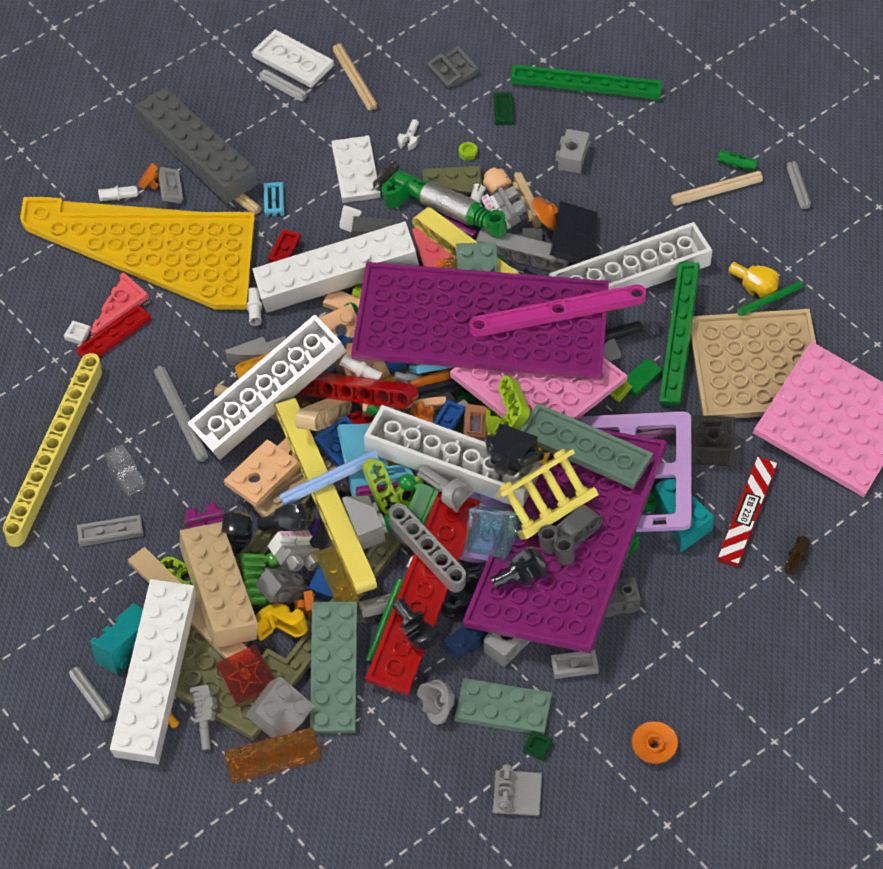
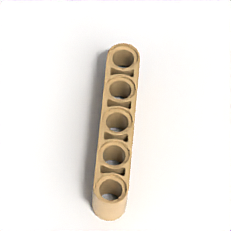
[295,398,352,431]

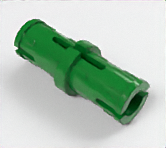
[717,149,758,172]

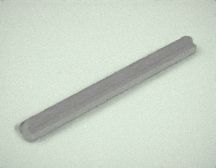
[154,366,208,463]

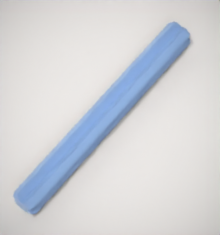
[280,450,379,505]

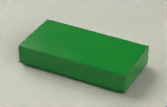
[627,358,663,398]

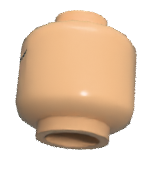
[483,167,512,196]

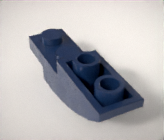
[442,626,489,660]

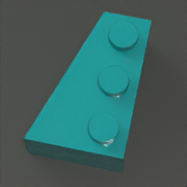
[654,478,714,553]
[90,603,143,675]

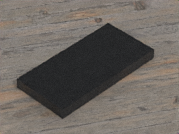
[550,201,598,263]

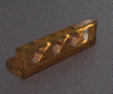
[224,727,321,783]

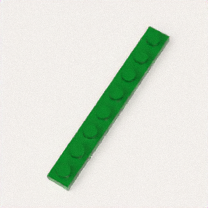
[510,65,662,100]
[659,262,700,406]

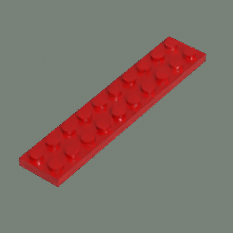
[366,491,481,696]

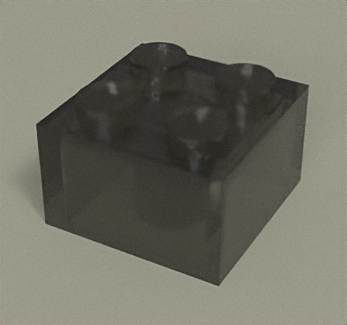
[691,415,735,466]

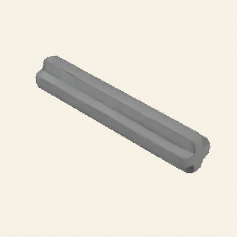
[259,69,307,101]
[787,161,811,210]
[69,667,112,721]

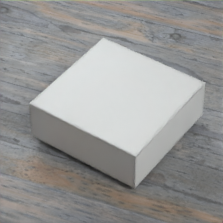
[64,321,92,345]

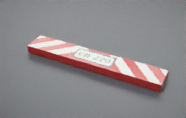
[717,457,777,568]

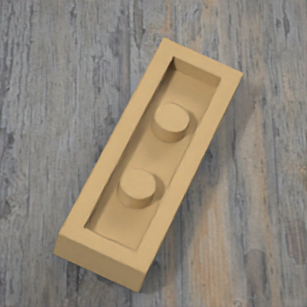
[511,172,542,228]

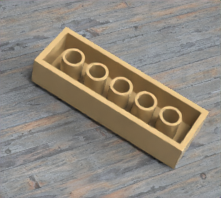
[180,522,258,649]

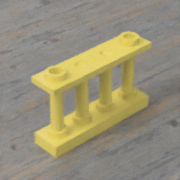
[495,449,599,540]

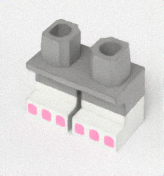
[481,186,527,230]
[268,531,320,571]

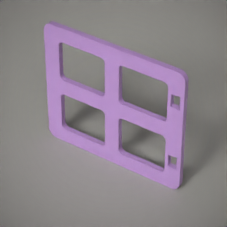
[578,412,692,532]

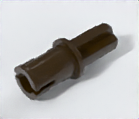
[784,536,811,575]

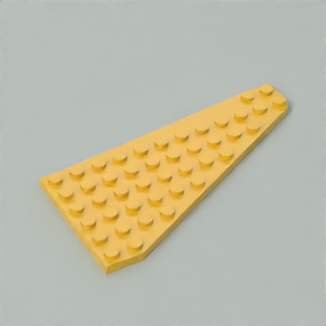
[20,197,255,310]

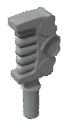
[190,685,217,750]

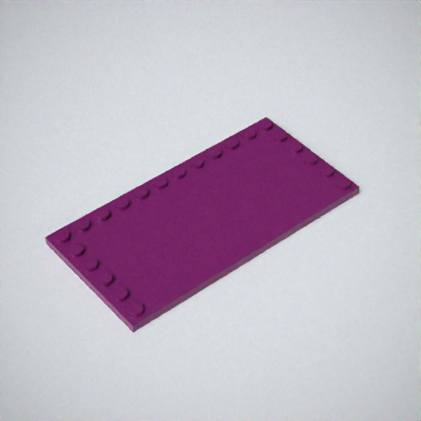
[351,262,609,379]
[463,429,667,653]

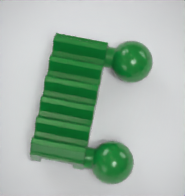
[383,473,439,535]

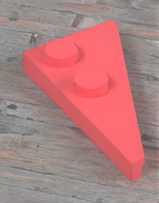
[412,227,457,269]
[91,272,149,336]

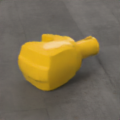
[729,262,779,298]

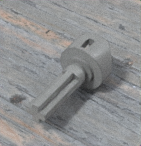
[417,465,474,512]

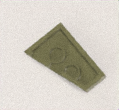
[422,166,482,196]

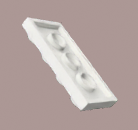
[252,30,334,88]
[331,136,381,203]

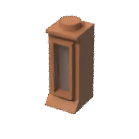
[462,404,487,442]

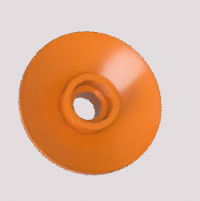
[532,197,558,231]
[632,722,678,764]

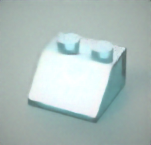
[465,505,519,558]

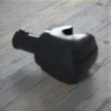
[257,502,315,531]
[222,511,253,554]
[490,547,547,590]
[393,598,440,651]

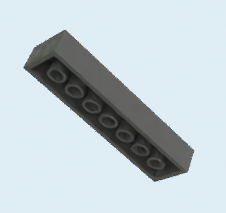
[134,87,258,204]

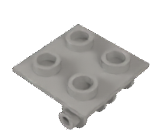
[493,765,542,816]

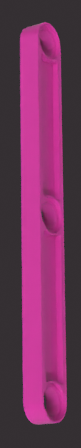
[469,284,646,337]

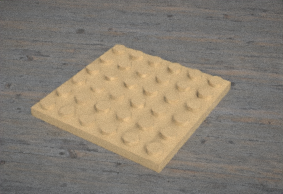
[690,309,816,420]

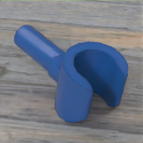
[337,334,354,348]

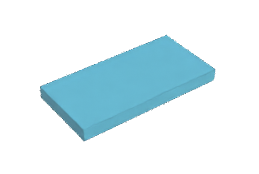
[337,424,389,502]

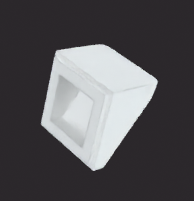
[340,205,362,232]

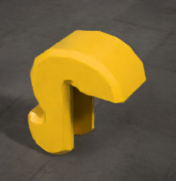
[255,603,309,641]

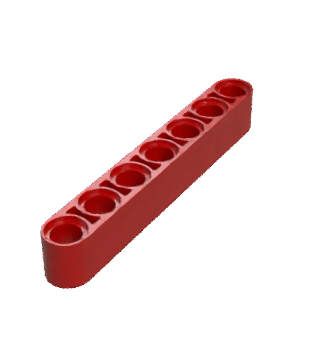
[297,372,419,409]

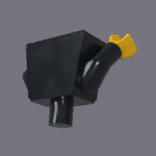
[485,423,550,476]

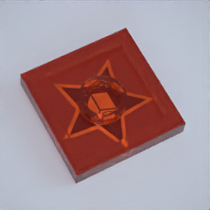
[215,644,274,705]

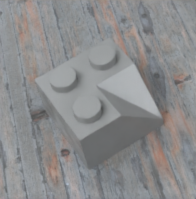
[342,496,388,550]
[245,677,314,744]

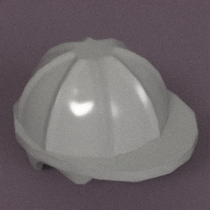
[417,680,455,725]

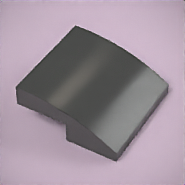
[427,46,480,88]

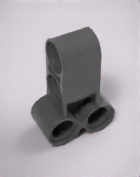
[538,505,602,565]

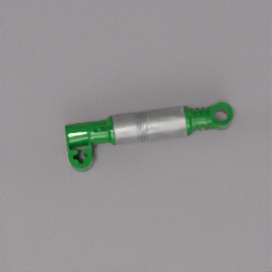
[382,170,507,238]

